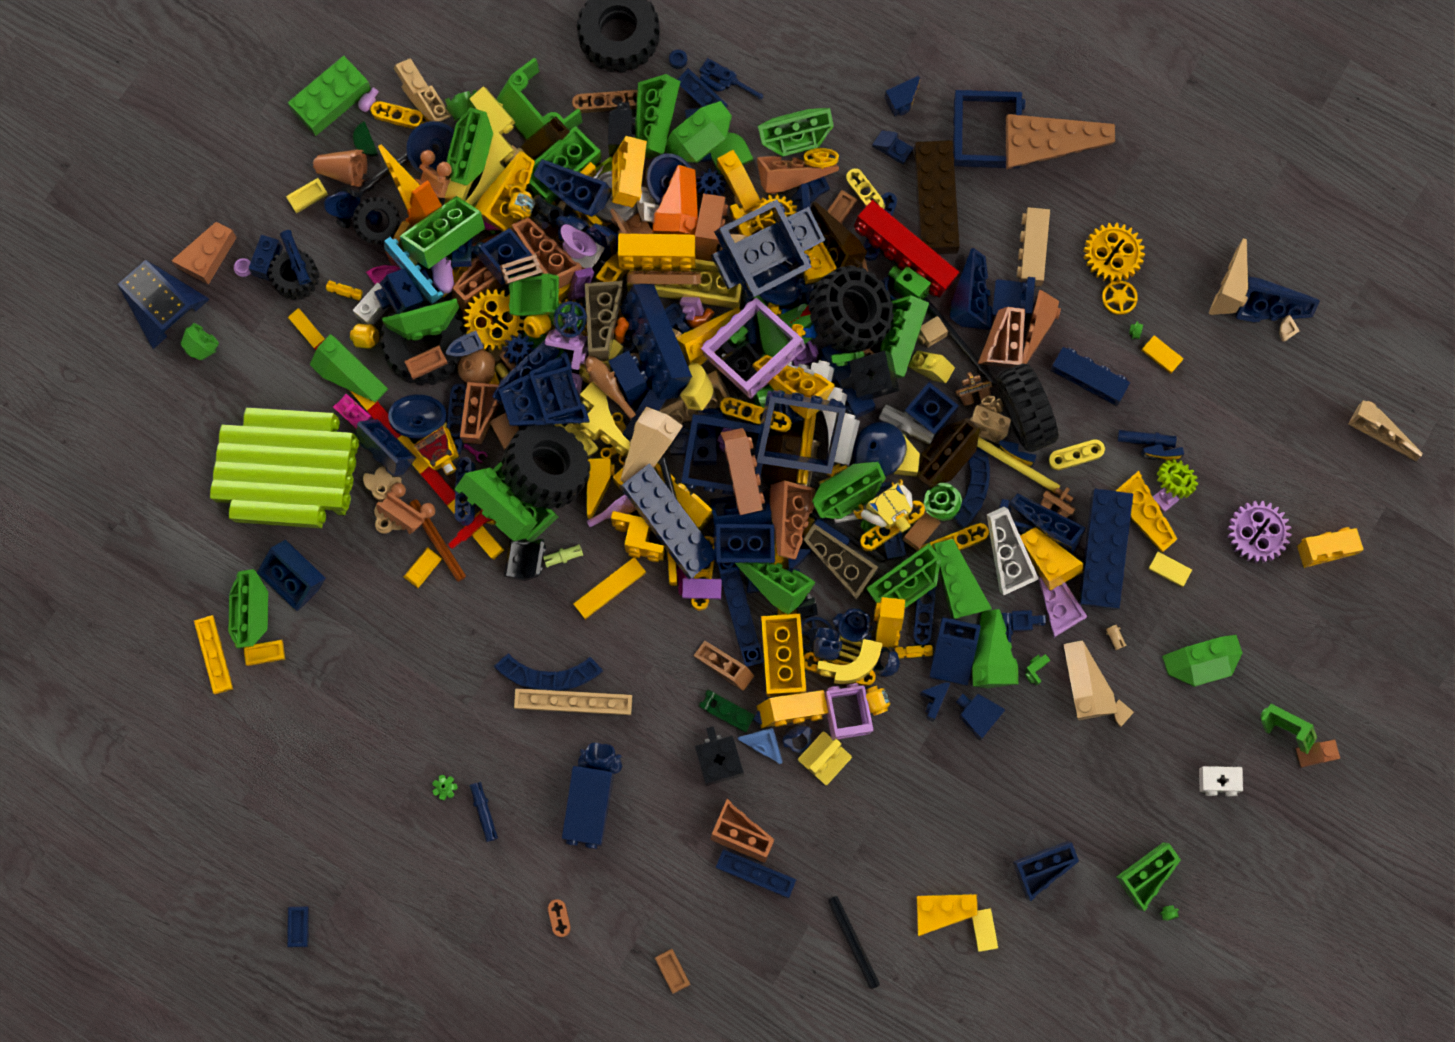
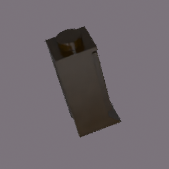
[521,116,570,160]

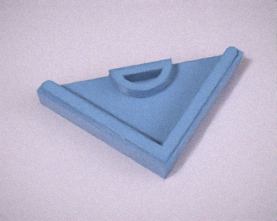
[738,728,783,764]

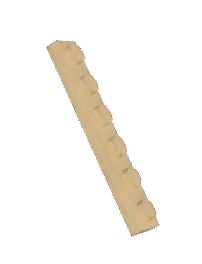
[514,689,632,715]

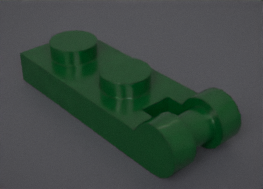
[698,689,755,733]

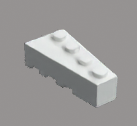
[987,507,1039,595]

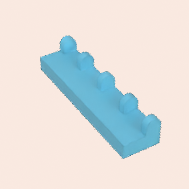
[384,237,444,304]

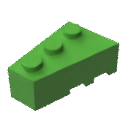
[1116,843,1181,911]

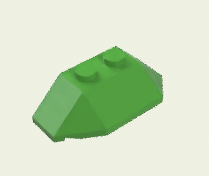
[665,101,732,163]
[447,107,493,186]
[758,108,834,156]
[382,298,459,340]
[812,462,886,519]
[866,543,941,608]
[228,569,268,648]
[1162,635,1242,687]

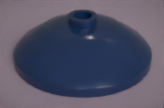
[406,121,454,174]
[645,154,691,205]
[752,263,800,305]
[388,395,446,438]
[852,422,907,477]

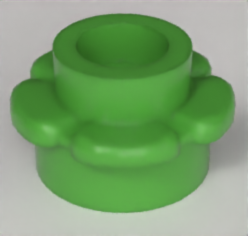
[1129,321,1143,340]
[1160,905,1179,921]

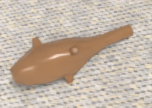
[585,356,636,419]

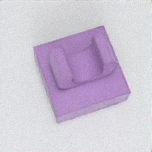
[680,297,704,320]
[1153,488,1179,513]

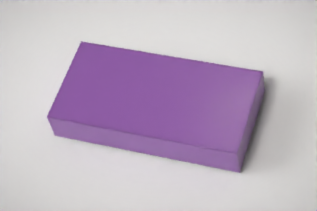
[567,267,594,300]
[682,578,722,600]

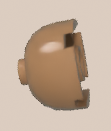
[457,349,496,384]

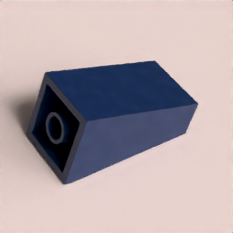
[562,766,614,849]

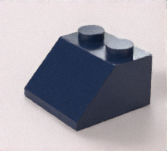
[479,228,532,285]
[608,351,648,406]
[905,382,959,435]

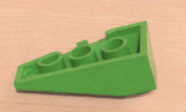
[735,563,815,615]

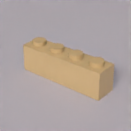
[1017,207,1050,286]

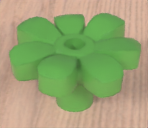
[432,775,458,800]

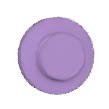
[234,258,251,277]

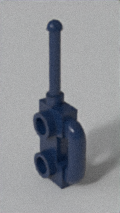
[699,58,763,99]

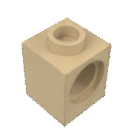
[918,316,948,348]

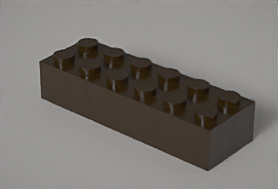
[914,140,960,254]

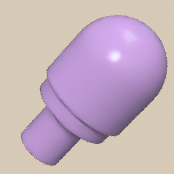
[358,88,379,112]

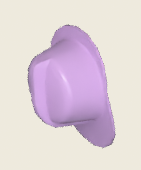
[561,224,597,259]

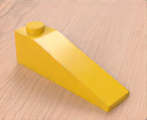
[378,145,420,210]
[475,151,535,232]
[753,355,835,420]

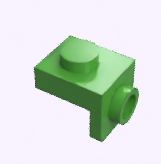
[727,326,748,346]
[1025,654,1050,686]

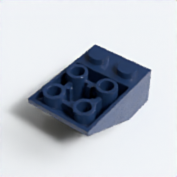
[929,617,981,686]

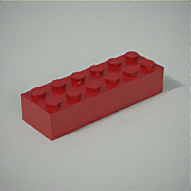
[853,200,959,298]

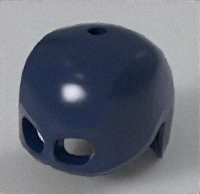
[812,627,843,661]

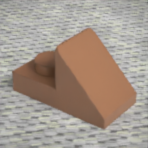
[1296,740,1340,768]

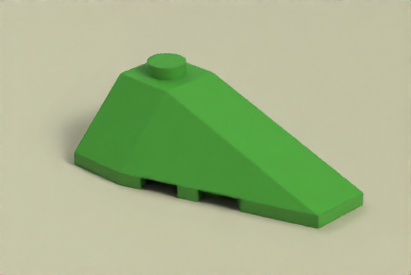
[754,295,789,358]
[310,334,388,403]
[972,609,1019,689]

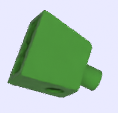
[888,266,931,300]

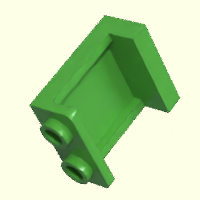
[509,274,559,317]
[1260,704,1317,754]

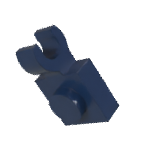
[664,302,690,334]
[1012,610,1046,632]

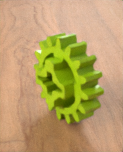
[1157,459,1198,499]

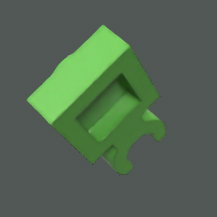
[830,351,864,366]

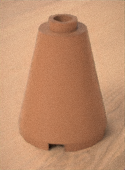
[313,149,367,187]

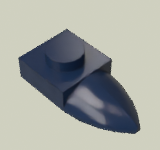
[446,331,484,357]

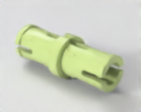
[543,544,583,568]

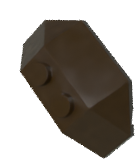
[917,418,980,487]
[761,423,804,489]

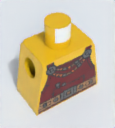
[413,426,459,475]

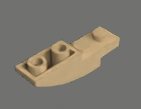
[394,58,451,122]

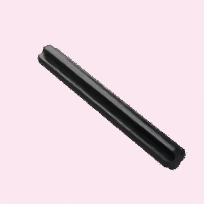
[828,896,880,989]

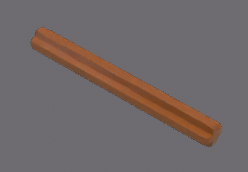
[409,499,466,582]

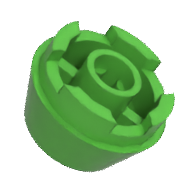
[445,90,477,120]
[181,323,219,361]
[924,483,962,521]

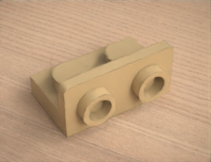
[969,405,1011,444]

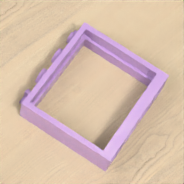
[701,298,806,399]

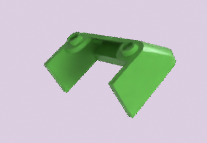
[497,57,582,147]

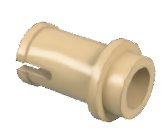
[1106,624,1127,650]

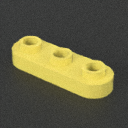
[1049,439,1105,470]

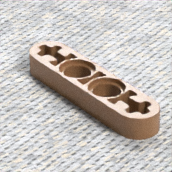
[572,90,638,113]
[627,271,701,284]

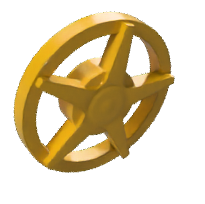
[804,148,839,169]
[1102,281,1138,315]

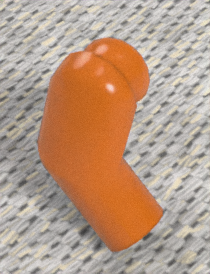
[687,308,714,328]
[614,317,629,343]

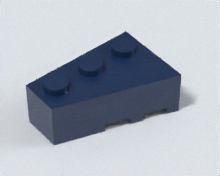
[1013,841,1079,901]

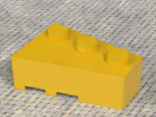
[612,136,647,208]
[1020,527,1083,591]
[1297,527,1364,568]
[874,597,905,648]
[757,690,828,729]

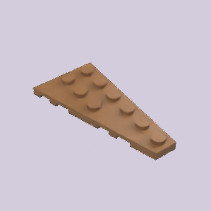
[1006,114,1115,170]

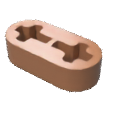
[548,899,571,937]

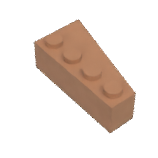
[512,217,582,289]
[721,428,765,515]

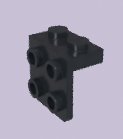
[504,539,546,581]

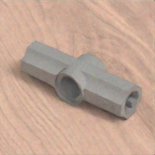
[879,405,935,445]

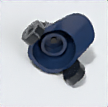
[324,187,363,228]

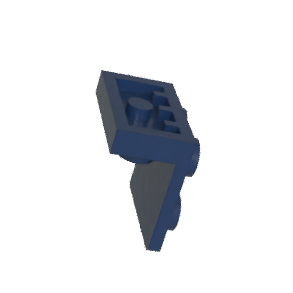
[992,277,1036,320]

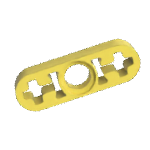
[846,169,885,209]

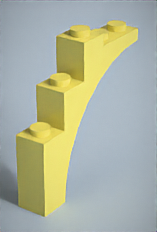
[465,86,516,207]
[579,339,630,456]

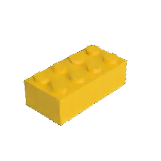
[618,234,696,271]
[761,614,806,697]

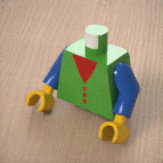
[768,303,818,344]

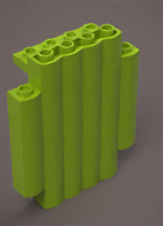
[210,408,359,528]

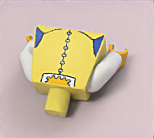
[853,479,913,533]

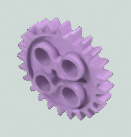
[1227,501,1292,563]

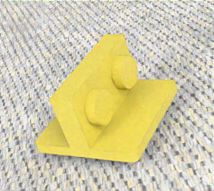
[798,731,852,785]

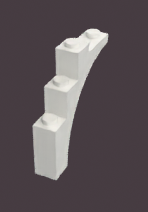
[788,360,860,466]

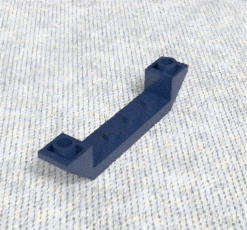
[717,563,764,667]

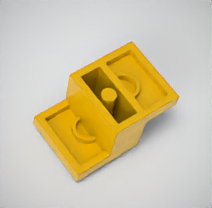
[611,511,665,562]

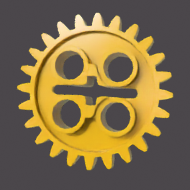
[1083,222,1145,283]
[463,289,524,350]

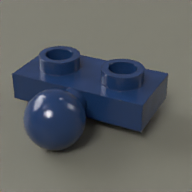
[452,238,484,267]

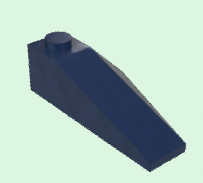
[950,248,992,330]
[1235,276,1320,322]

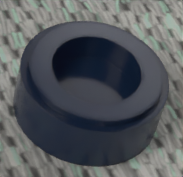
[669,49,687,69]

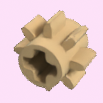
[979,396,1003,415]

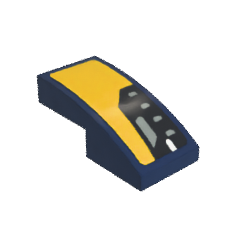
[998,440,1036,467]
[1141,444,1184,461]

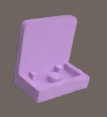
[545,328,588,370]

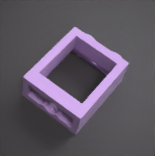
[824,683,874,740]

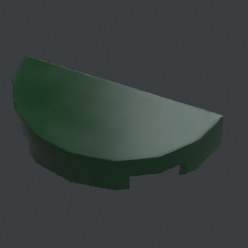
[353,121,378,157]

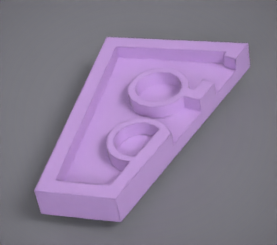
[1039,577,1087,638]

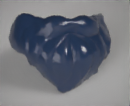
[873,647,900,677]
[783,724,813,753]

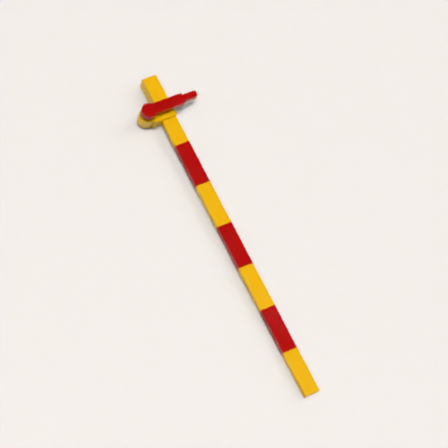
[288,308,504,560]

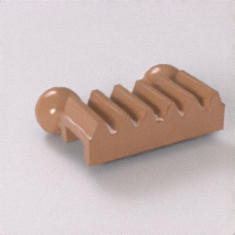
[415,150,452,198]
[376,483,436,534]

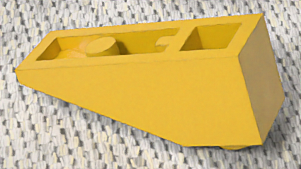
[717,150,761,212]
[587,459,615,519]

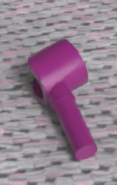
[464,443,487,464]

